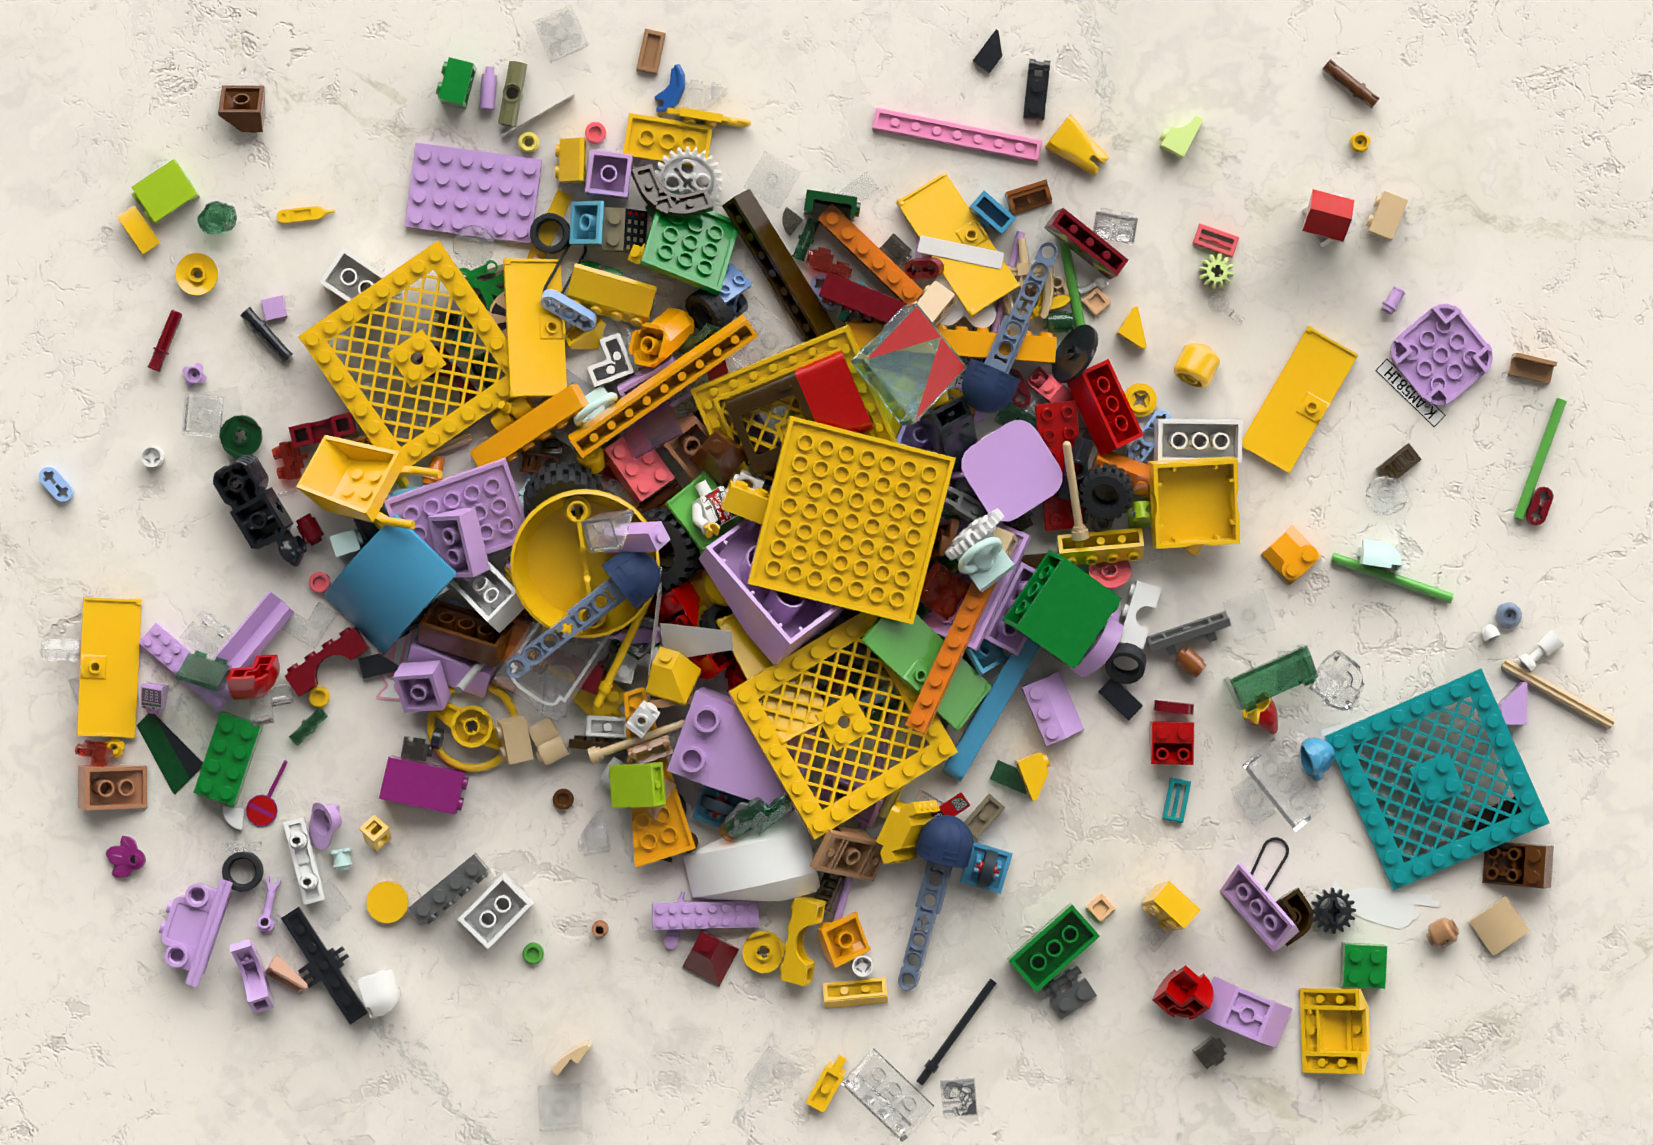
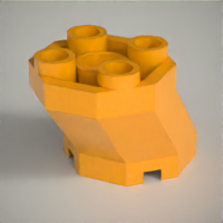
[628,307,695,368]

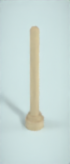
[1062,441,1089,541]
[587,720,685,765]

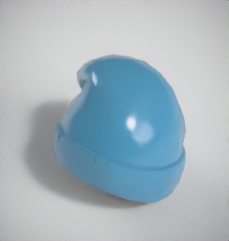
[1300,737,1335,781]

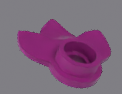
[106,836,146,878]

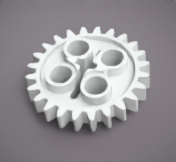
[655,146,723,203]
[945,508,1004,560]

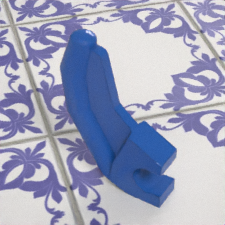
[655,64,685,112]

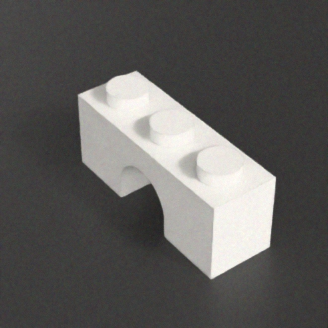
[1119,581,1162,649]

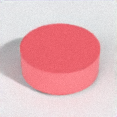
[585,122,606,144]
[309,572,331,593]

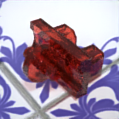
[272,441,308,480]

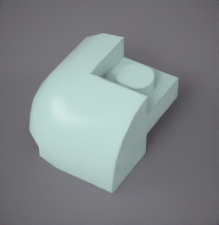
[1358,539,1402,570]

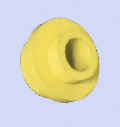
[518,132,539,153]

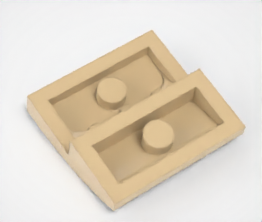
[1469,896,1530,956]
[551,1040,592,1076]

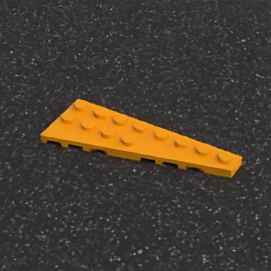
[624,686,696,868]

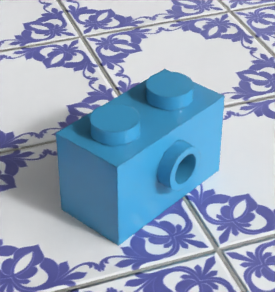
[969,190,1016,236]

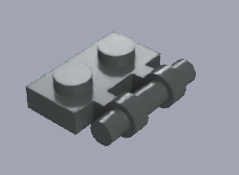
[1043,966,1097,1019]

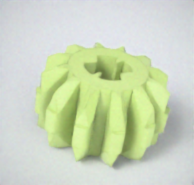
[1198,254,1234,290]

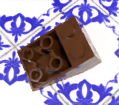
[1482,842,1554,889]

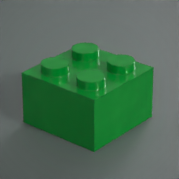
[436,57,477,109]
[1340,942,1388,989]

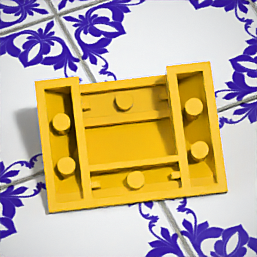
[1299,988,1370,1074]

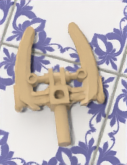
[1002,238,1054,319]

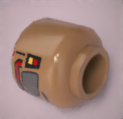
[1426,917,1459,949]

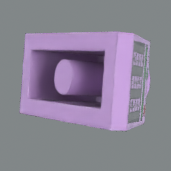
[141,682,169,714]
[1498,682,1527,725]

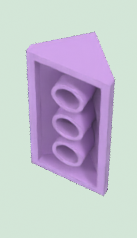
[984,562,1036,656]
[407,635,497,699]
[1220,863,1300,952]

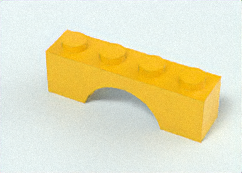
[780,896,826,986]

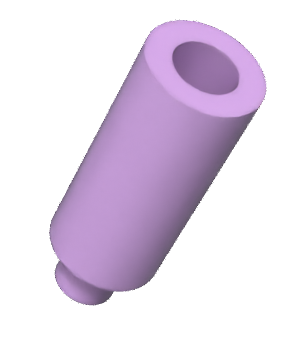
[479,66,497,110]

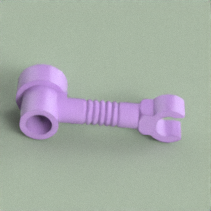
[257,876,281,933]

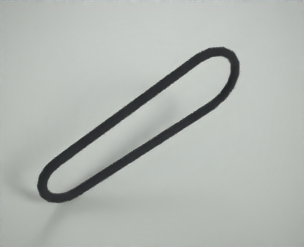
[1250,837,1289,892]

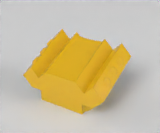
[876,800,940,864]

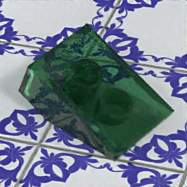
[175,650,232,691]

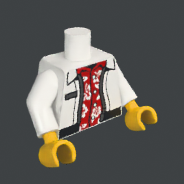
[691,480,738,538]

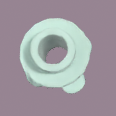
[330,847,354,871]

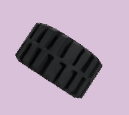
[1079,463,1134,522]

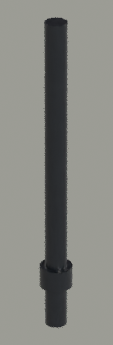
[916,978,997,1086]

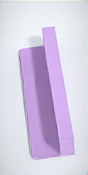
[216,592,295,669]

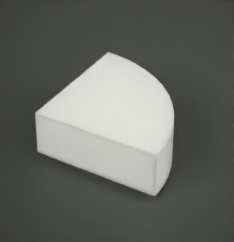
[223,806,245,830]

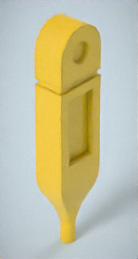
[277,206,335,223]

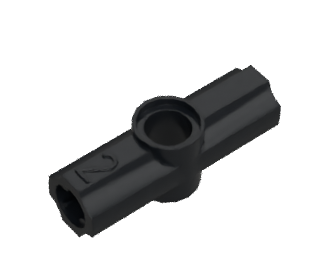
[1056,436,1094,501]

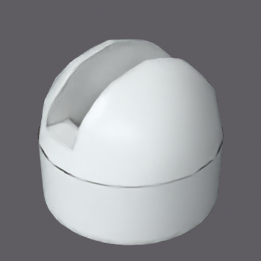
[1481,624,1500,642]

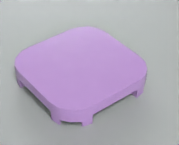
[1390,304,1493,406]
[961,420,1063,521]

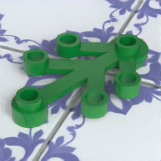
[459,260,505,309]

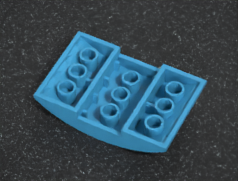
[324,514,458,655]

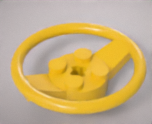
[427,683,518,772]

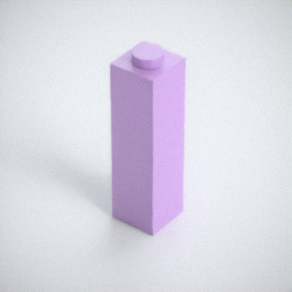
[596,521,670,554]

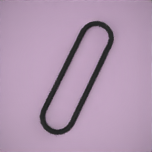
[543,243,587,300]

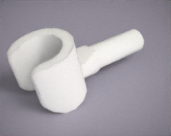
[1079,277,1109,295]

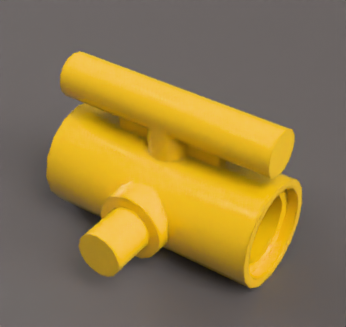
[490,397,536,432]

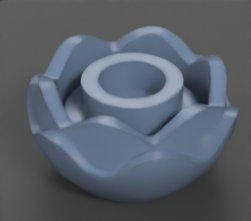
[1495,602,1522,629]

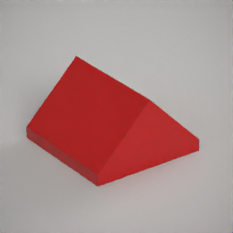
[1302,189,1355,242]

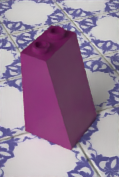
[379,755,469,814]

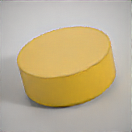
[308,686,330,707]

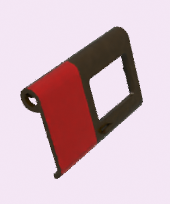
[725,350,876,478]

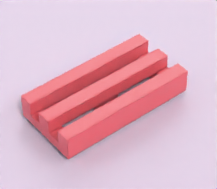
[1192,224,1240,258]

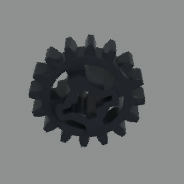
[1311,887,1356,934]

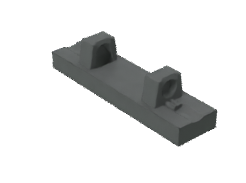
[1146,611,1231,655]

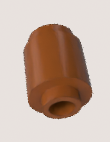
[1175,647,1207,678]

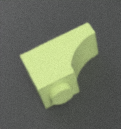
[1159,115,1204,159]

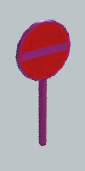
[246,760,288,826]

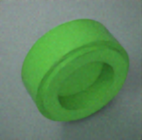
[523,942,544,964]

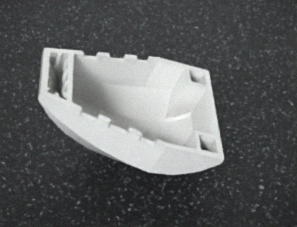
[683,809,820,901]

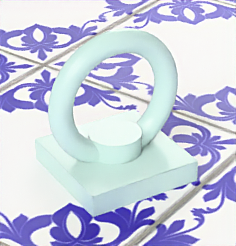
[573,385,618,427]
[957,533,1016,592]

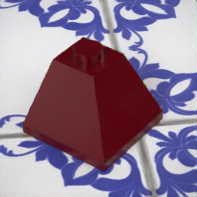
[682,929,739,987]

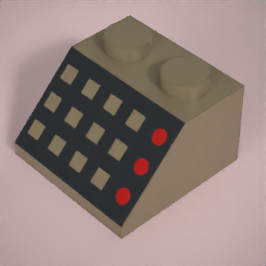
[602,207,648,253]

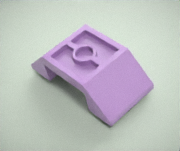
[1200,976,1292,1048]

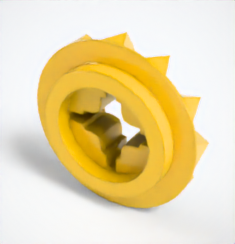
[1125,383,1157,417]

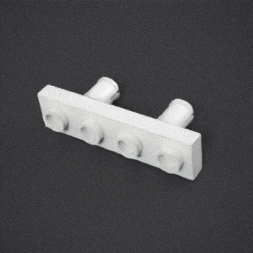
[283,817,325,905]

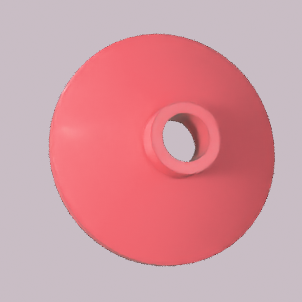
[1089,560,1131,589]

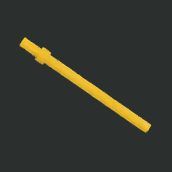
[593,595,654,708]

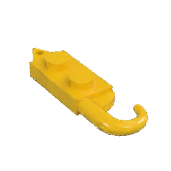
[667,107,751,127]

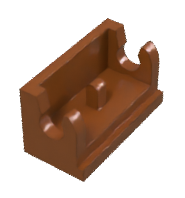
[1005,179,1052,215]

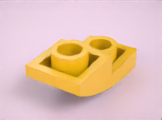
[117,206,160,254]

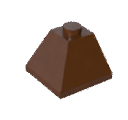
[218,85,265,133]
[690,427,747,486]

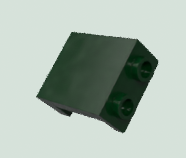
[804,189,861,221]

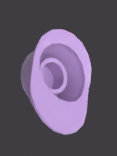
[309,802,342,850]

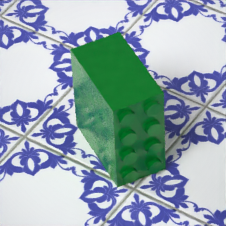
[1002,550,1122,669]

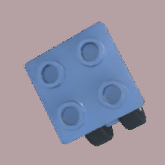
[719,262,753,323]

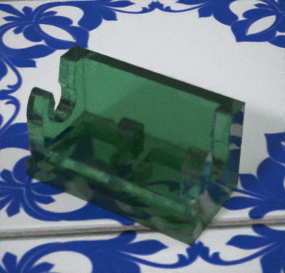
[994,402,1037,430]

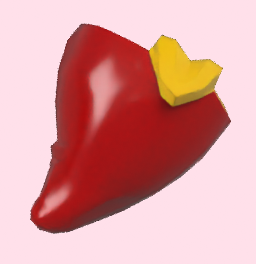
[1242,691,1278,735]

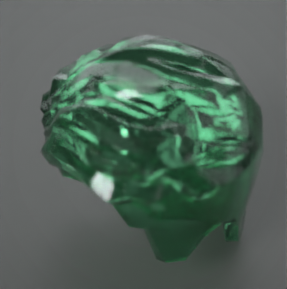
[197,201,237,234]

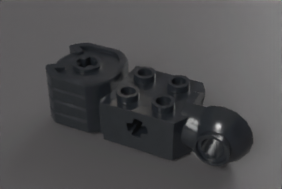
[213,454,307,567]

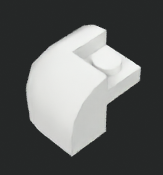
[357,969,401,1019]

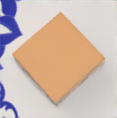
[1081,287,1111,317]
[1086,893,1116,923]

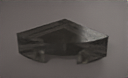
[782,207,803,236]

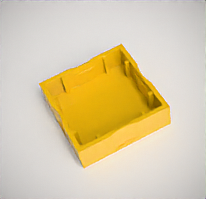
[1149,456,1240,549]

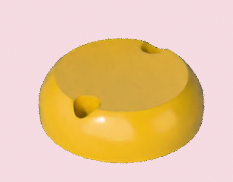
[510,489,660,638]

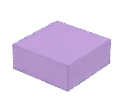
[261,295,287,321]

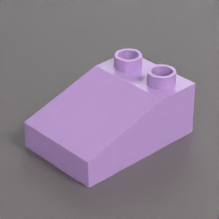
[699,519,844,666]
[667,686,823,813]

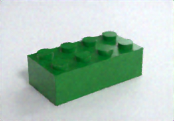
[193,711,264,806]
[1007,902,1100,992]

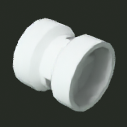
[140,446,165,468]
[852,954,873,977]

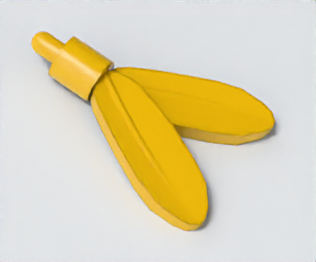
[1029,288,1070,320]

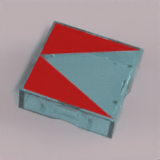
[851,303,968,426]

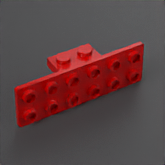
[1035,400,1086,531]

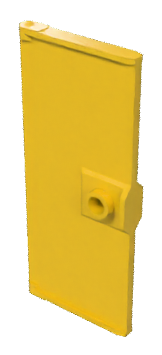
[896,172,1020,317]
[503,258,567,398]
[1242,326,1359,474]
[76,597,142,739]
[716,613,825,744]

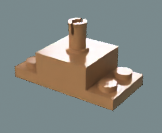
[810,825,883,881]

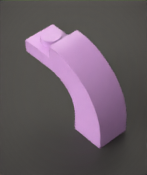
[1068,609,1124,678]
[229,939,274,1014]

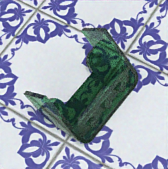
[1224,644,1318,713]

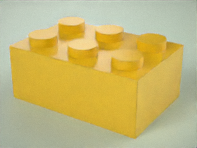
[1141,881,1201,931]

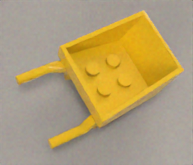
[296,435,443,530]

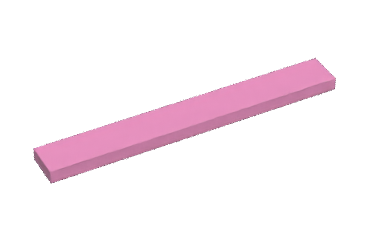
[872,108,1042,162]

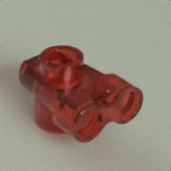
[75,739,113,767]

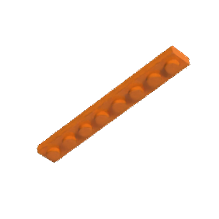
[905,581,997,735]

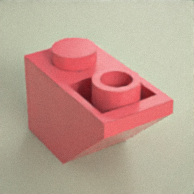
[1025,366,1074,403]

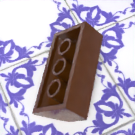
[418,599,514,667]

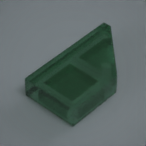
[990,760,1027,795]

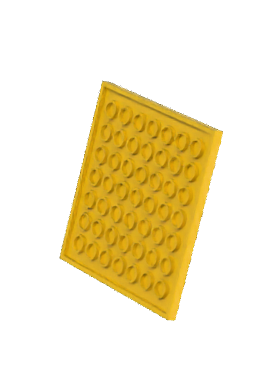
[747,416,956,624]

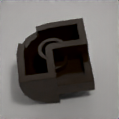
[1275,888,1314,946]

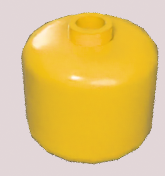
[1174,343,1220,388]

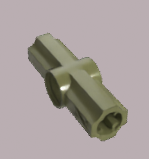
[498,61,528,127]

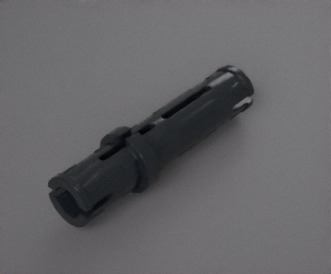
[240,307,293,363]

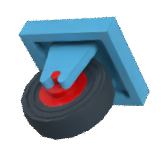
[692,785,744,832]
[960,841,1013,894]

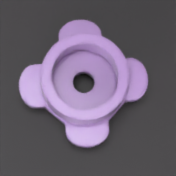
[182,363,206,387]

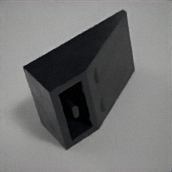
[918,396,978,473]

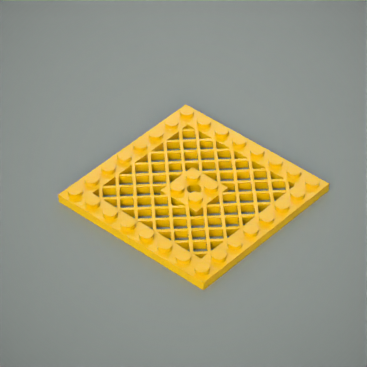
[298,240,512,466]
[690,325,898,519]
[728,612,958,840]

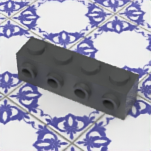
[408,853,489,924]

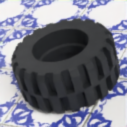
[523,461,604,518]
[641,507,701,592]

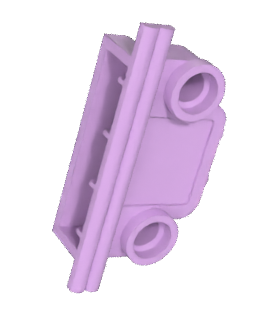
[159,879,233,987]

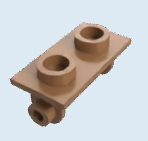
[627,734,673,764]

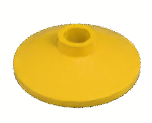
[176,253,218,295]

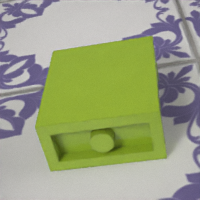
[131,159,200,224]
[609,762,666,808]

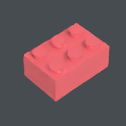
[603,426,675,505]

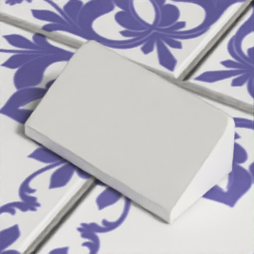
[584,715,627,739]

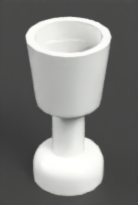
[1519,630,1564,672]

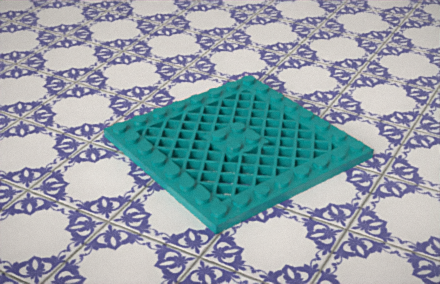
[1325,668,1550,890]

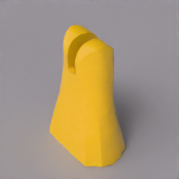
[1044,114,1109,176]

